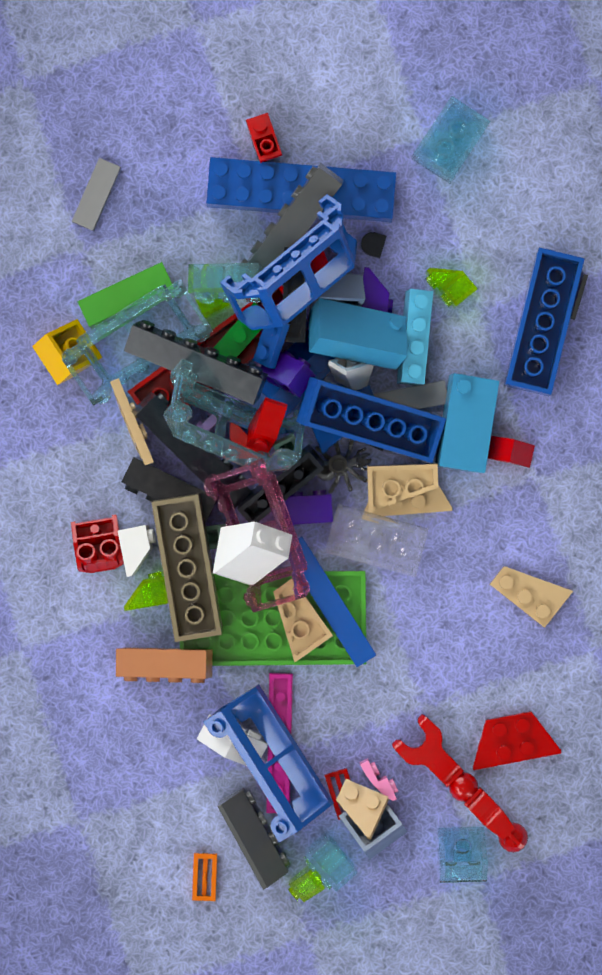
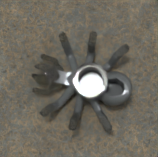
[315,439,372,494]

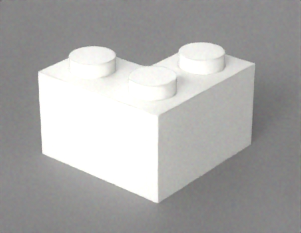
[197,714,268,766]

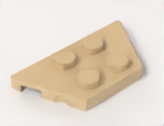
[110,378,154,466]
[363,485,452,518]

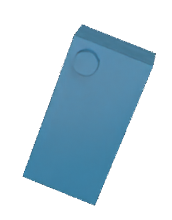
[309,298,407,370]
[435,373,499,474]

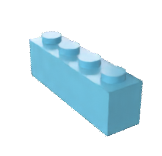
[397,289,433,386]

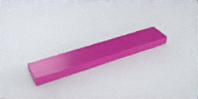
[266,673,293,813]

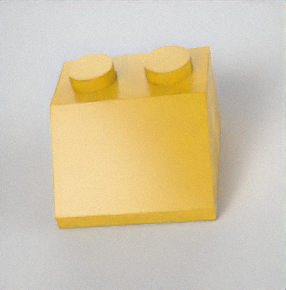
[32,319,103,385]

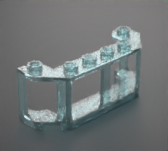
[62,279,213,406]
[163,359,305,473]

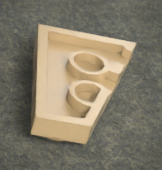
[490,566,573,628]
[273,578,333,662]

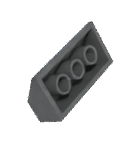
[217,788,290,890]

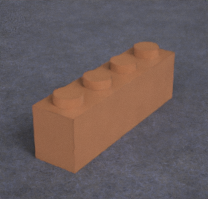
[116,647,213,683]

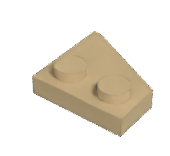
[336,779,389,840]

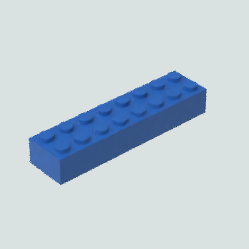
[206,157,396,222]

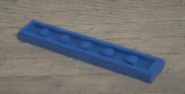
[288,536,376,667]

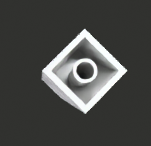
[213,522,292,585]

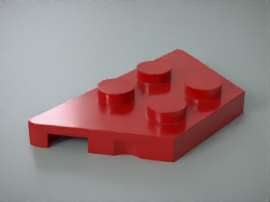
[472,711,561,770]

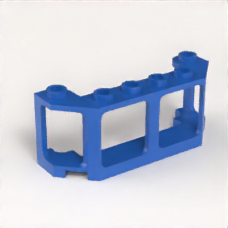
[220,194,357,330]

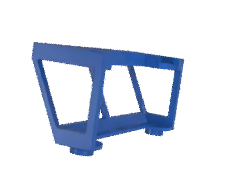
[203,684,334,842]

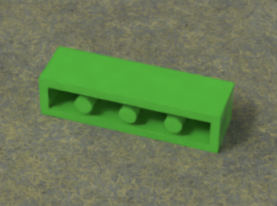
[77,262,175,330]

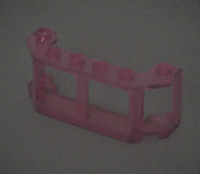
[204,458,310,613]

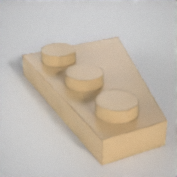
[367,463,438,513]

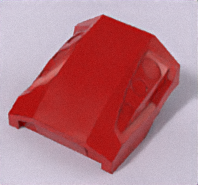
[71,514,124,573]

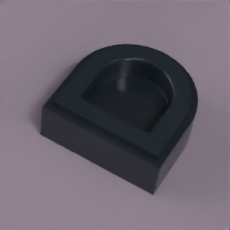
[361,232,387,259]

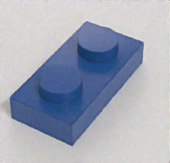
[253,323,290,369]

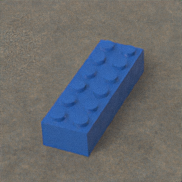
[504,247,585,397]
[296,377,446,463]

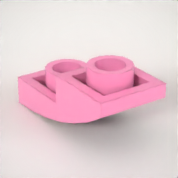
[359,758,399,801]

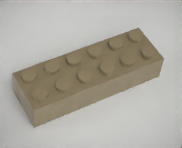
[151,493,223,642]

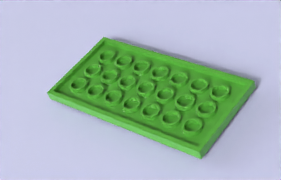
[180,571,366,666]

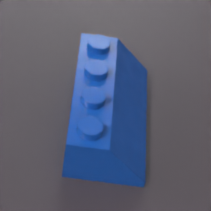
[262,329,335,417]

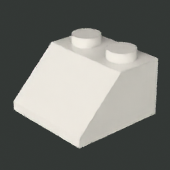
[118,525,156,577]

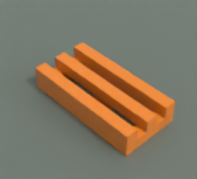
[192,853,217,901]

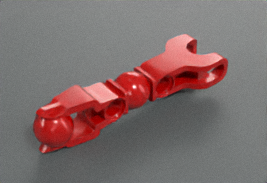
[392,714,528,853]

